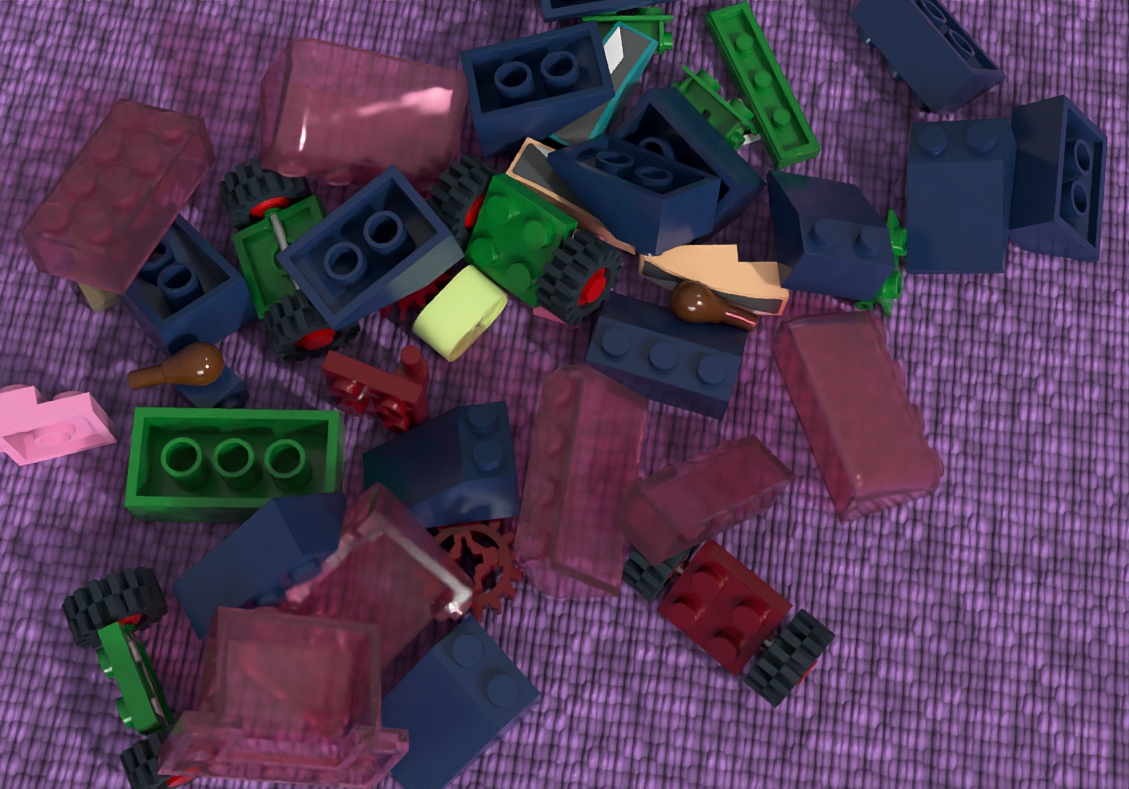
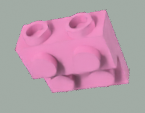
[0,384,118,466]

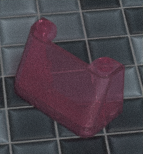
[231,482,474,740]

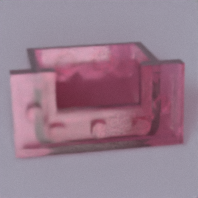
[157,606,409,789]

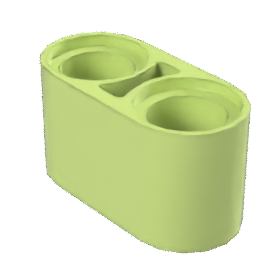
[412,265,509,362]

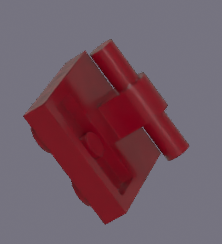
[321,345,430,434]

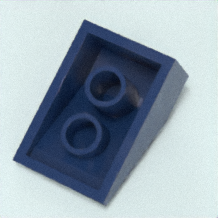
[460,20,615,158]
[906,118,1017,274]
[547,134,721,257]
[275,164,465,331]
[766,170,896,302]
[86,201,258,358]
[362,401,521,535]
[354,615,541,789]

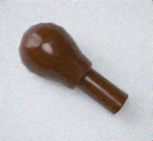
[669,280,758,332]
[128,341,225,391]

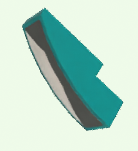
[547,21,659,148]

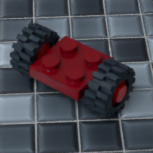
[618,504,835,708]

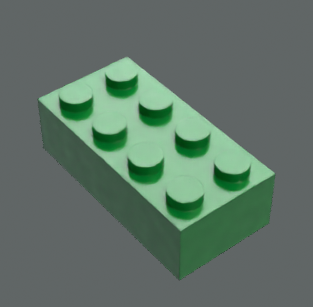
[124,407,346,523]

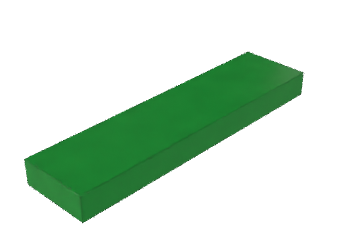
[704,0,821,170]

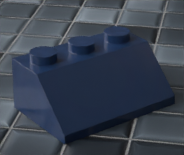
[849,0,1006,114]
[612,87,767,245]
[1008,94,1108,262]
[583,292,748,421]
[172,491,347,641]

